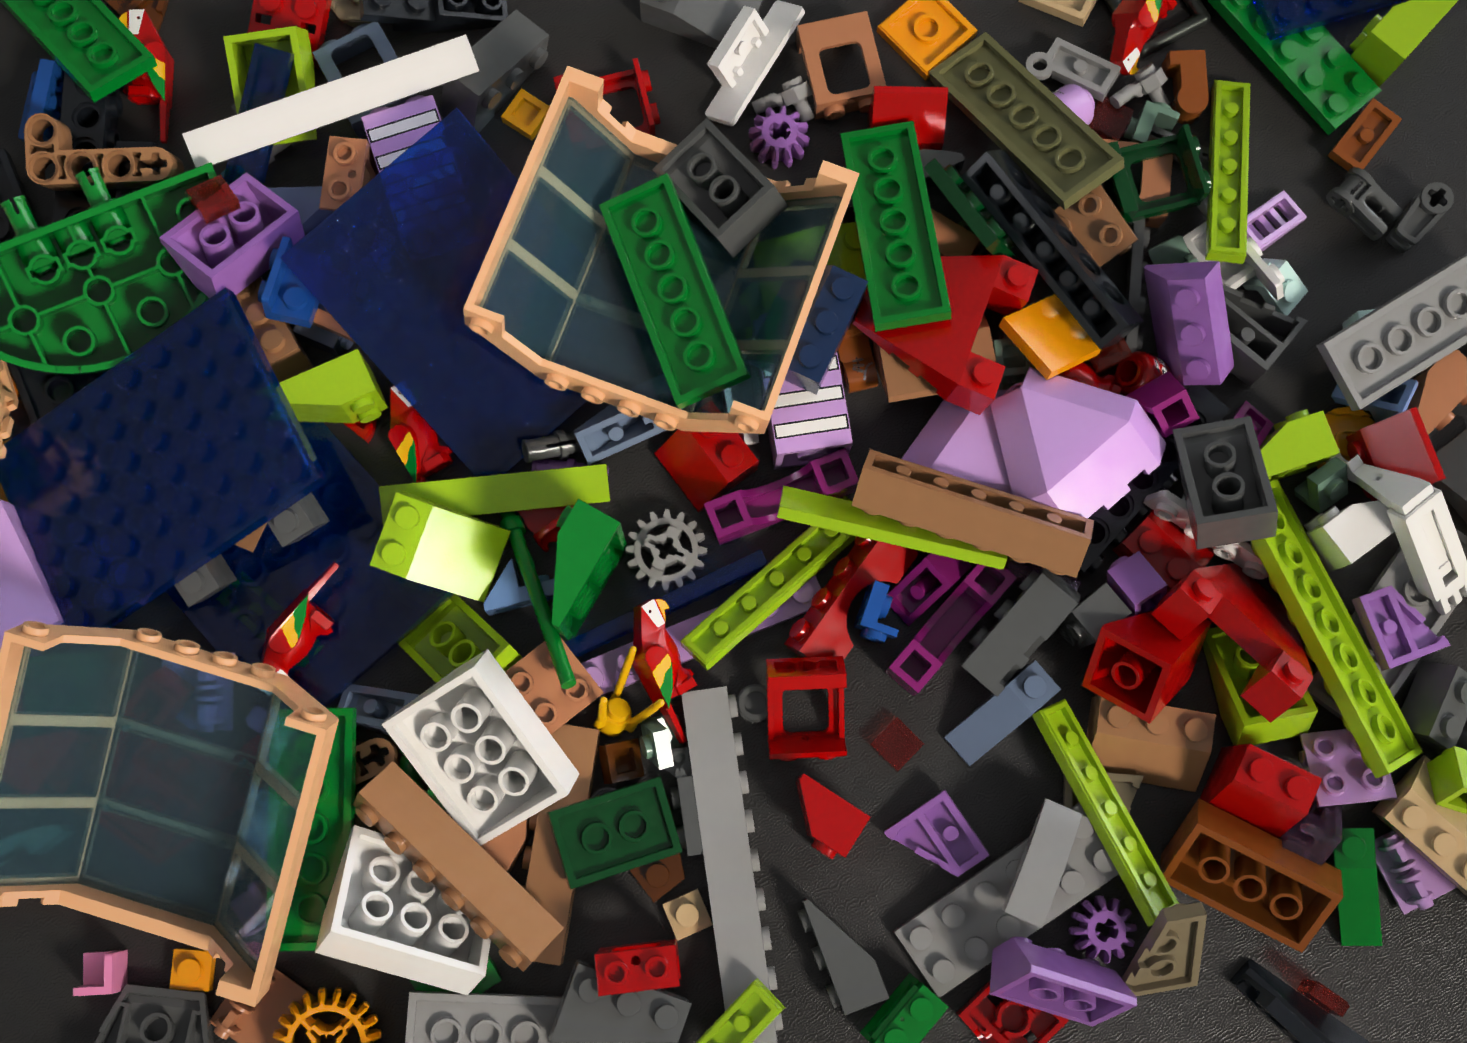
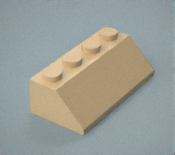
[1371,755,1467,896]

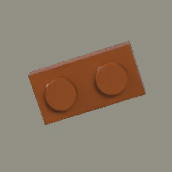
[1327,98,1402,171]

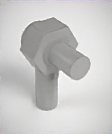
[1110,63,1170,109]
[752,76,815,122]

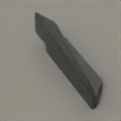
[1230,959,1371,1043]

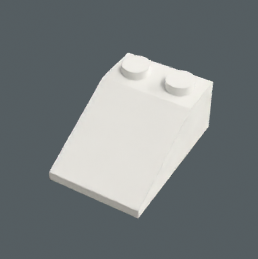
[1304,500,1395,573]

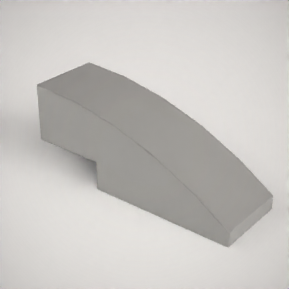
[1002,798,1082,928]

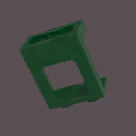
[1103,124,1211,223]

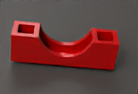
[784,536,919,659]

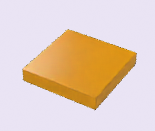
[876,0,978,81]
[999,294,1101,380]

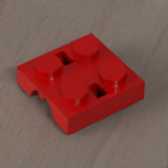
[247,0,332,70]
[956,981,1069,1043]

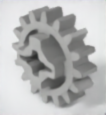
[625,509,707,592]

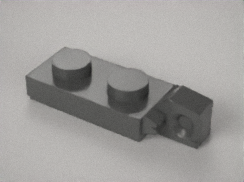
[665,747,703,856]

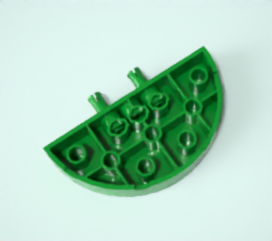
[0,162,221,375]

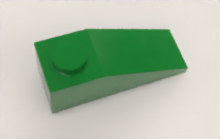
[1332,828,1383,946]

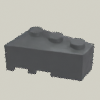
[440,9,549,140]
[962,568,1082,697]
[548,959,692,1043]

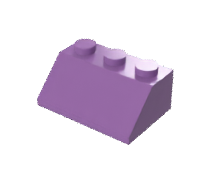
[159,172,306,307]
[1144,261,1234,385]
[989,937,1137,1027]

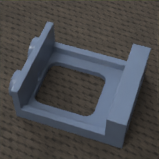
[312,22,418,138]

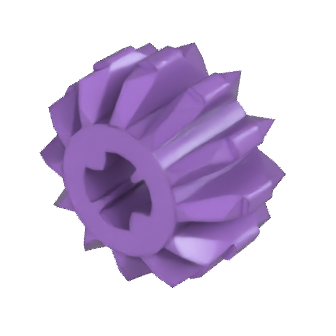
[748,105,810,170]
[1068,895,1137,964]

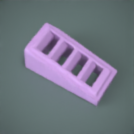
[1247,190,1307,252]

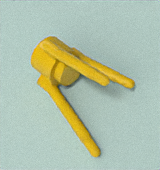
[593,646,665,737]

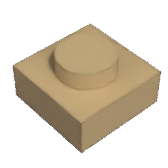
[662,888,713,941]

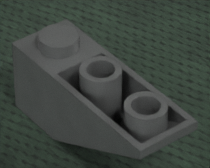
[797,898,889,1015]

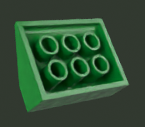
[551,499,627,644]

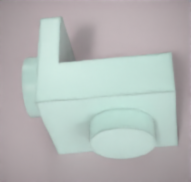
[1242,258,1308,316]

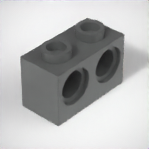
[1059,583,1132,649]

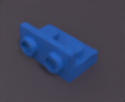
[18,59,64,142]
[258,236,332,328]
[853,580,899,644]

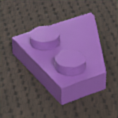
[1352,585,1451,671]
[884,789,990,877]

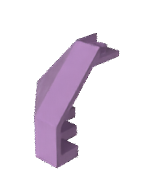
[990,367,1166,518]
[902,389,1012,494]

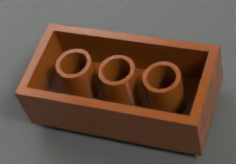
[1160,798,1343,953]

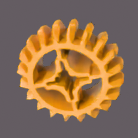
[273,987,382,1043]

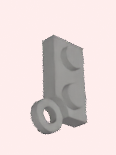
[1025,37,1121,102]

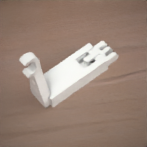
[1325,448,1467,615]

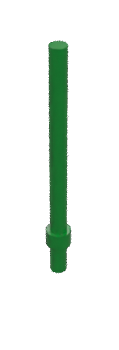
[500,511,576,689]

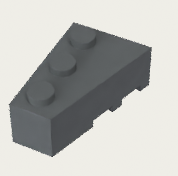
[1223,284,1308,387]

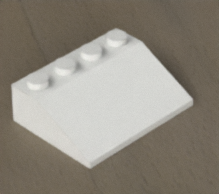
[382,649,580,846]
[315,825,491,995]

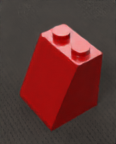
[1081,611,1212,724]
[1200,743,1323,838]

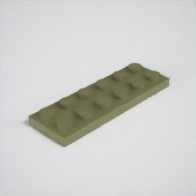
[929,32,1124,210]

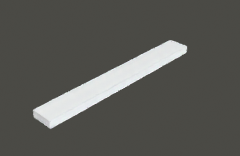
[182,34,480,168]

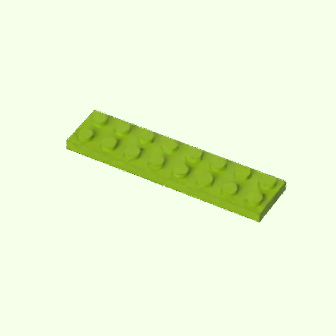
[1251,479,1423,779]

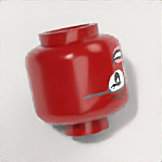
[1115,351,1171,396]

